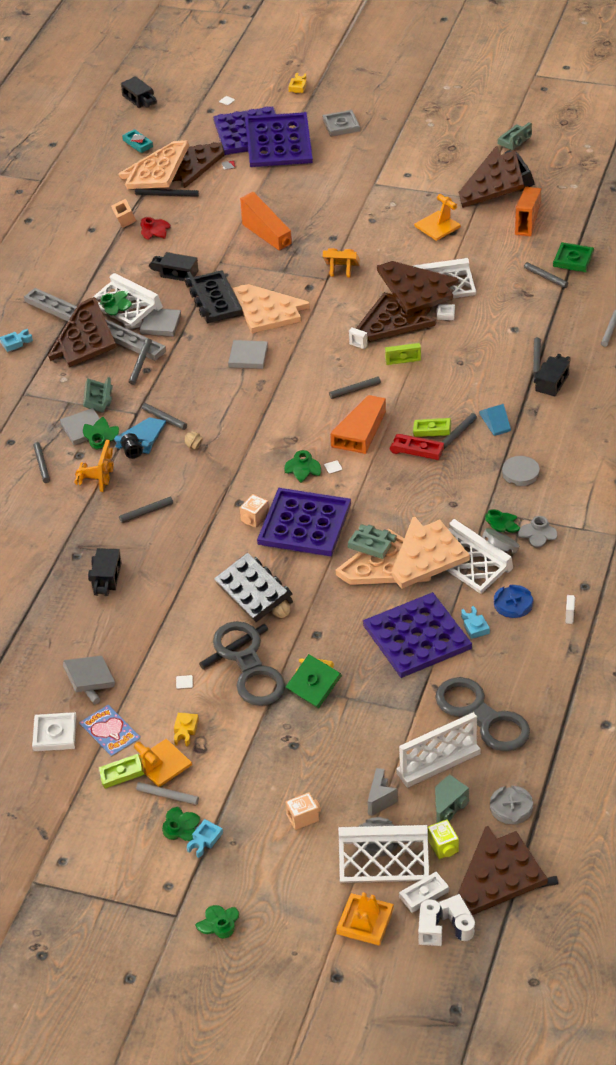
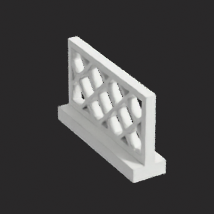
[414,258,476,298]
[93,273,163,328]
[446,519,513,594]
[396,712,481,788]
[339,825,429,883]

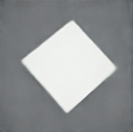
[32,712,77,751]

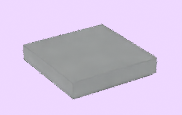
[323,110,360,137]
[140,309,181,336]
[228,340,268,369]
[60,408,100,445]
[63,656,115,692]

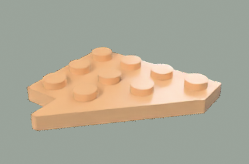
[118,141,190,189]
[232,284,310,333]
[392,517,470,589]
[336,529,431,585]

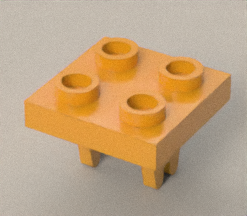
[322,248,360,278]
[336,893,394,946]

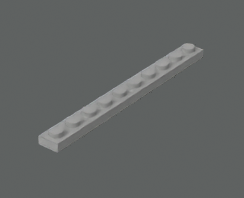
[24,288,166,361]

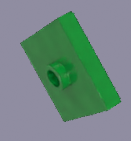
[553,242,594,272]
[286,654,342,709]

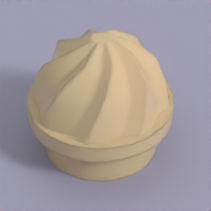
[184,431,203,450]
[272,600,290,618]

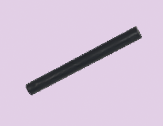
[135,188,199,197]
[199,624,268,670]

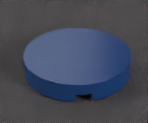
[494,585,533,618]

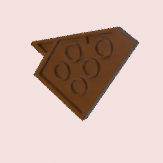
[172,142,224,188]
[459,146,525,208]
[377,261,459,315]
[356,292,436,342]
[48,297,117,367]
[457,826,548,915]

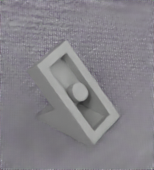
[368,768,398,816]

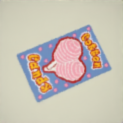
[79,705,141,756]

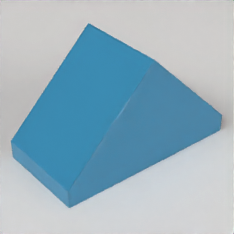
[479,404,511,436]

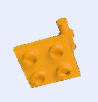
[414,194,461,241]
[74,440,114,492]
[134,739,192,787]

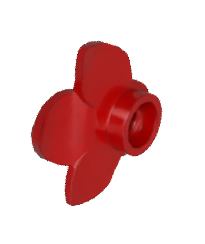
[140,217,171,240]

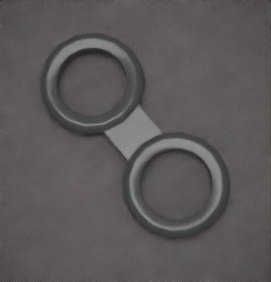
[213,621,285,706]
[435,677,530,751]

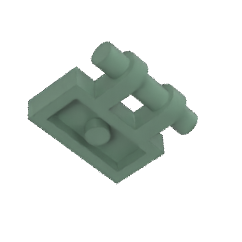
[348,524,397,559]

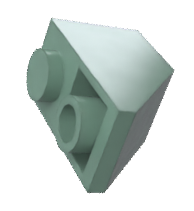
[435,774,469,823]

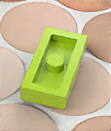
[385,343,421,365]
[413,418,452,437]
[99,754,145,789]

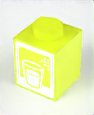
[427,820,459,859]

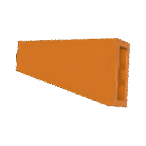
[515,187,541,236]
[240,192,292,251]
[330,395,386,454]

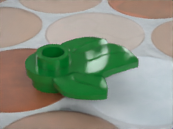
[100,291,132,316]
[83,417,119,450]
[284,450,321,483]
[485,509,520,533]
[162,807,200,841]
[195,905,239,939]

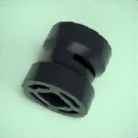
[120,433,143,459]

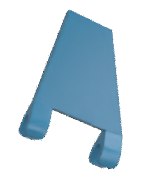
[114,417,166,454]

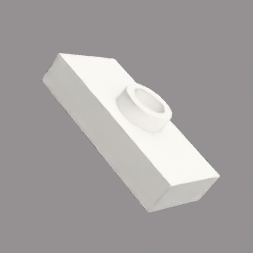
[399,872,449,913]

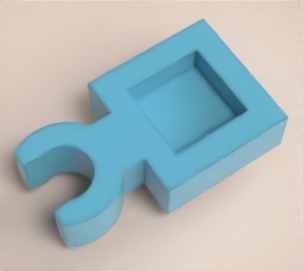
[0,329,33,352]
[461,606,490,639]
[187,819,223,858]

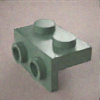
[497,122,532,150]
[83,377,113,413]

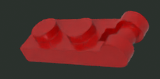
[390,434,444,460]

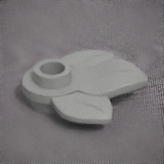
[518,516,557,548]

